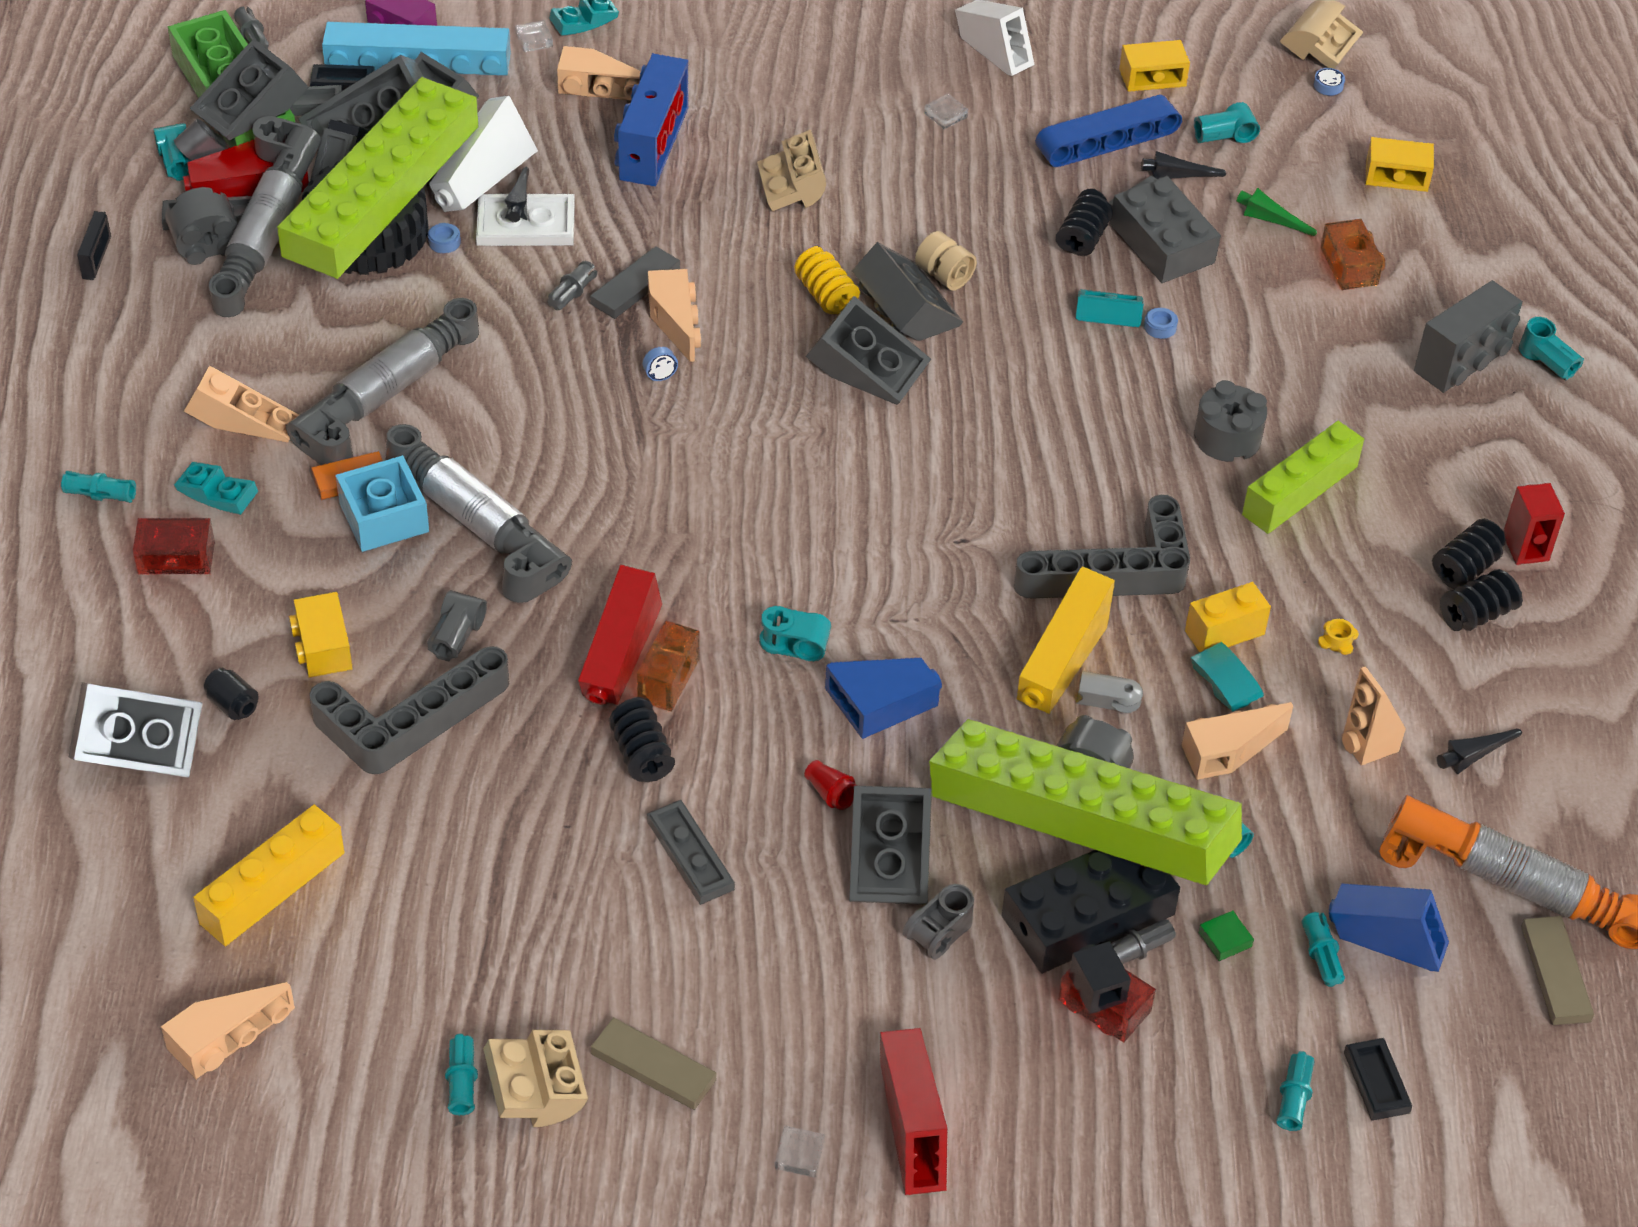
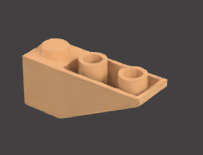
[557,46,641,100]
[648,269,701,362]
[184,365,299,442]
[1342,666,1406,766]
[1182,702,1293,780]
[161,982,295,1079]

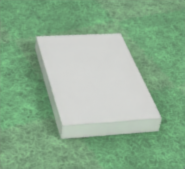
[476,194,575,246]

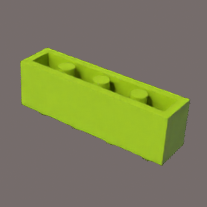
[1242,420,1364,534]

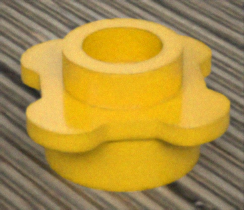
[1318,619,1359,655]

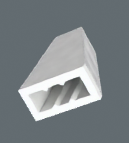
[429,96,538,212]

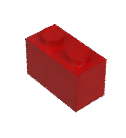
[1504,483,1565,565]

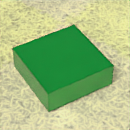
[1198,910,1254,961]

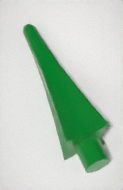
[1236,188,1317,236]

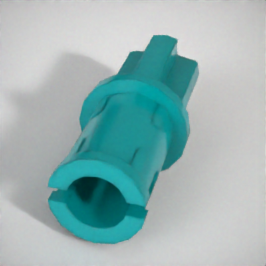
[1301,912,1345,987]
[445,1034,478,1116]
[1276,1051,1315,1131]

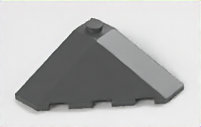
[298,55,439,181]

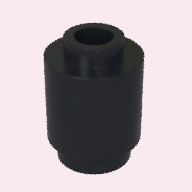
[204,668,259,720]

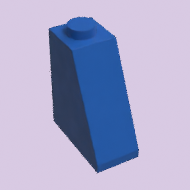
[825,658,942,739]
[1329,883,1449,972]

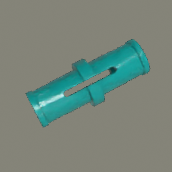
[61,471,136,503]

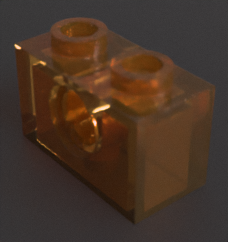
[1320,219,1385,290]
[637,620,700,712]

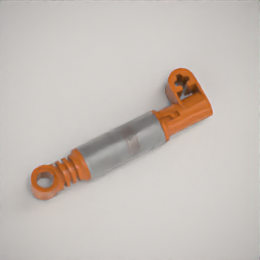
[1379,795,1638,949]

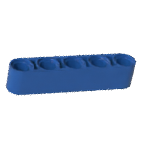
[1035,95,1182,167]

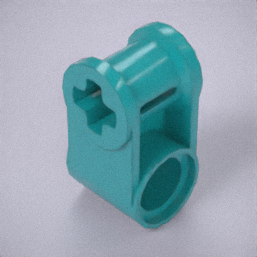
[759,606,832,662]

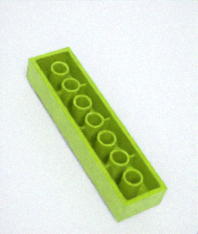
[277,77,479,279]
[929,719,1242,886]

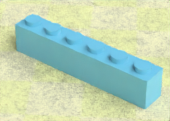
[322,22,511,76]

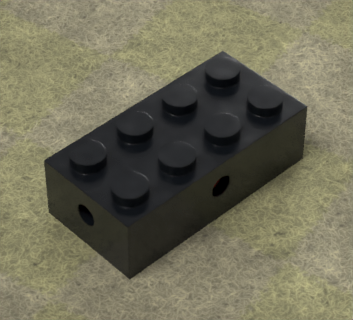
[1001,850,1181,974]

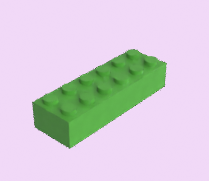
[167,10,295,148]

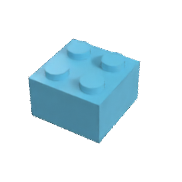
[336,455,429,552]

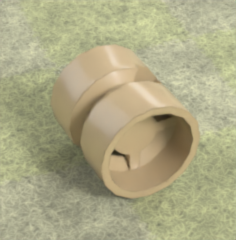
[915,231,977,290]

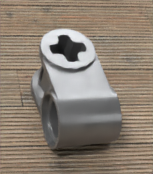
[174,119,226,160]
[903,884,974,959]

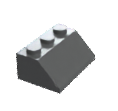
[852,242,964,341]

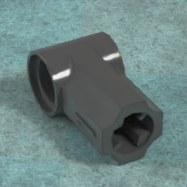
[427,590,487,662]

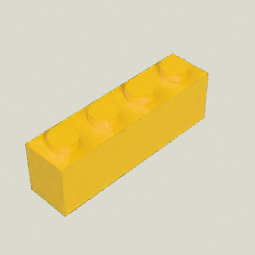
[193,804,345,947]

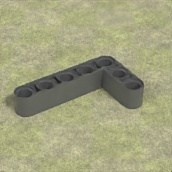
[1014,494,1190,599]
[309,646,509,774]

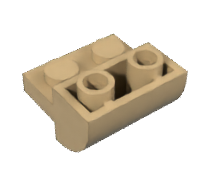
[1280,0,1363,69]
[757,130,826,212]
[483,1030,588,1127]

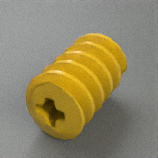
[794,246,860,314]

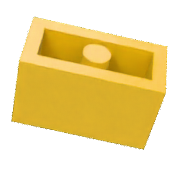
[1119,40,1190,92]
[1366,137,1434,192]
[1185,582,1271,652]
[289,592,353,678]

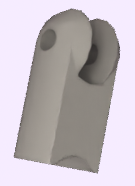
[1076,671,1143,713]

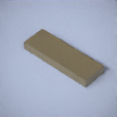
[1521,916,1594,1025]
[591,1017,716,1110]

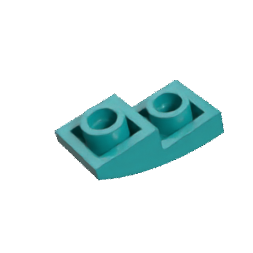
[549,0,619,36]
[174,462,258,515]
[1191,642,1264,712]

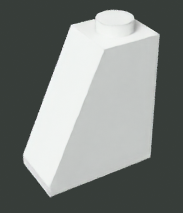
[955,0,1034,76]

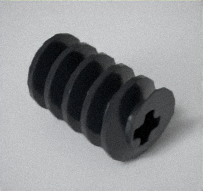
[1055,189,1113,256]
[1432,518,1506,589]
[1440,569,1523,631]
[609,697,675,782]

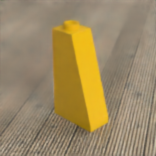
[1017,566,1115,714]

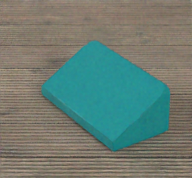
[1076,289,1144,327]

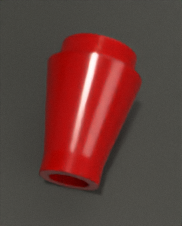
[804,760,857,810]

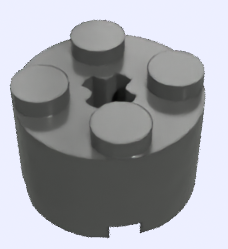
[165,187,238,265]
[1194,380,1267,462]
[1056,715,1134,769]

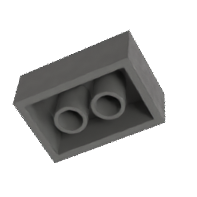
[1109,176,1221,283]
[1414,280,1523,393]

